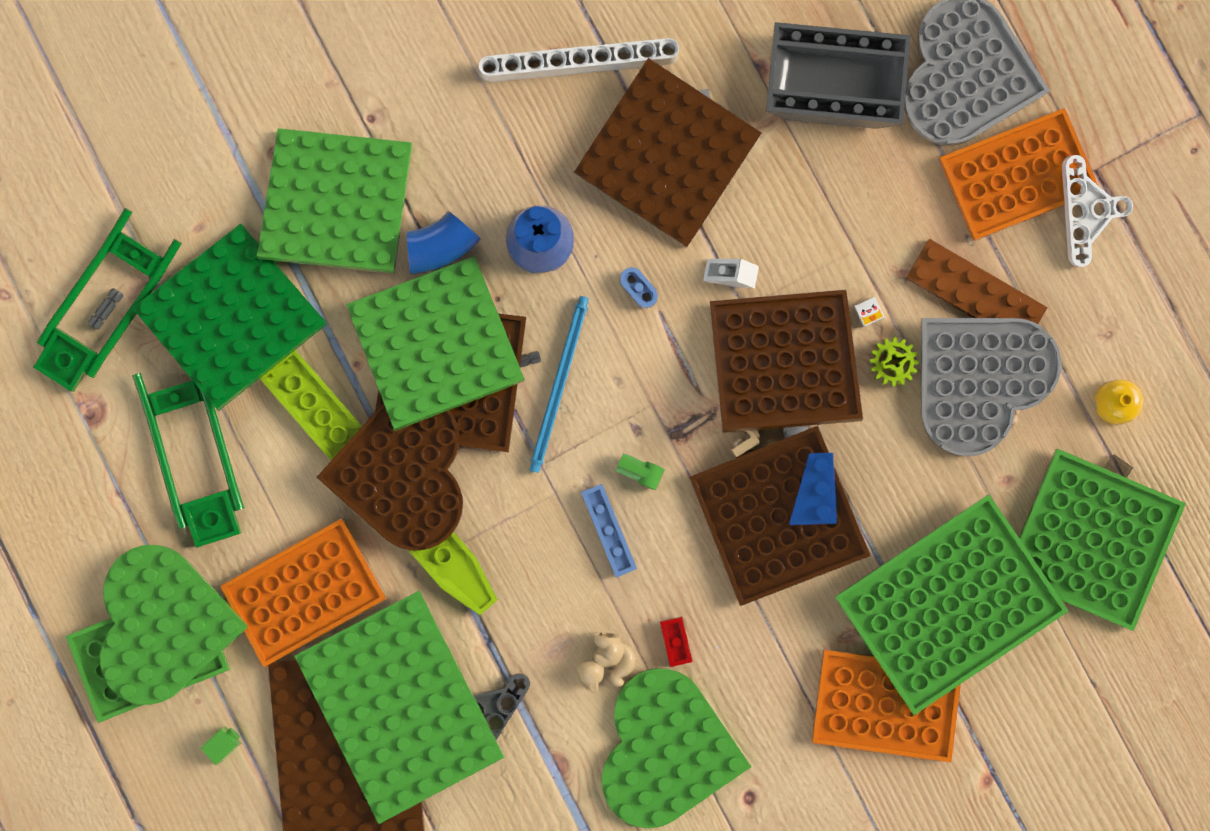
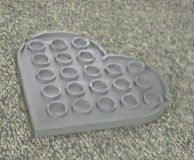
[904,0,1050,145]
[921,318,1061,456]

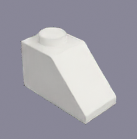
[703,259,759,288]

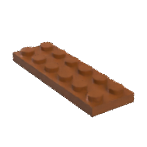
[905,238,1048,324]

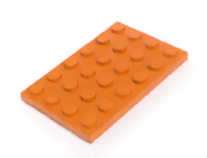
[938,108,1099,242]
[220,518,387,667]
[811,649,961,763]

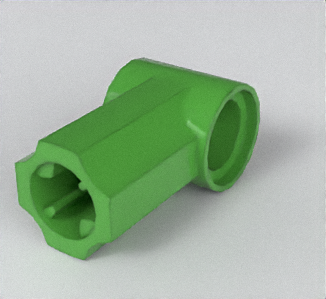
[616,453,665,490]

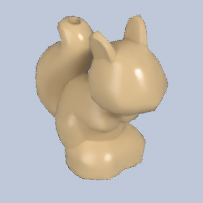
[575,632,636,694]

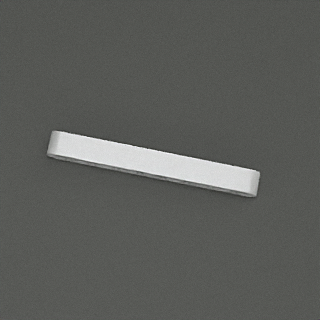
[479,38,679,82]

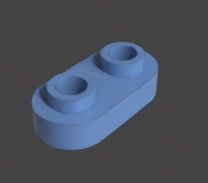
[620,267,658,308]

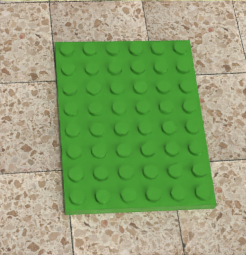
[834,494,1069,715]
[294,590,505,824]

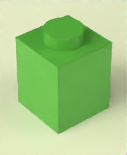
[200,727,242,765]

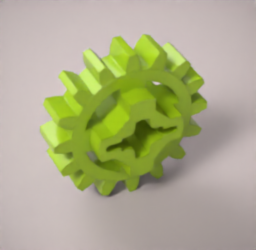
[868,337,920,387]

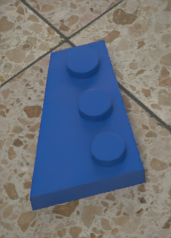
[789,453,837,525]

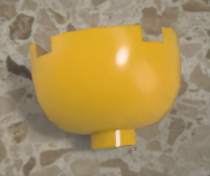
[1095,379,1144,425]

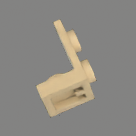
[730,430,760,458]

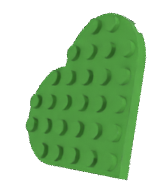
[100,545,249,705]
[602,668,751,828]

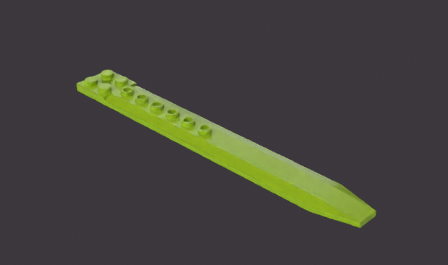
[260,350,498,615]

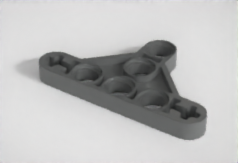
[474,673,530,740]

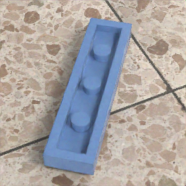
[581,484,637,578]

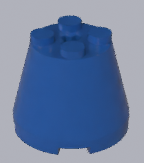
[506,205,574,273]

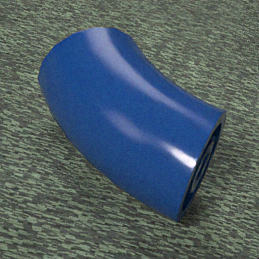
[407,211,481,275]

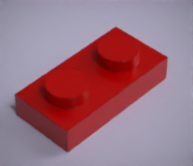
[660,617,693,667]

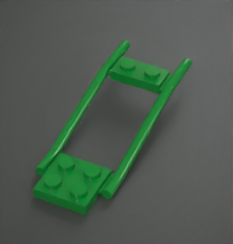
[33,208,182,392]
[132,373,245,548]

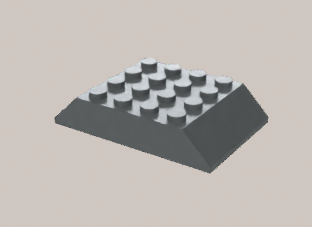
[766,22,911,129]

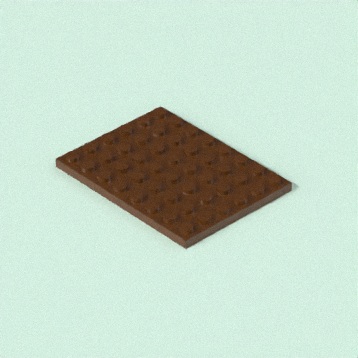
[268,660,425,831]

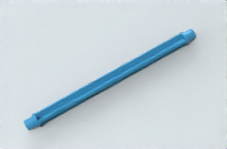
[529,296,589,473]

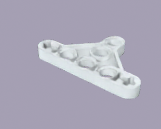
[1062,155,1133,267]

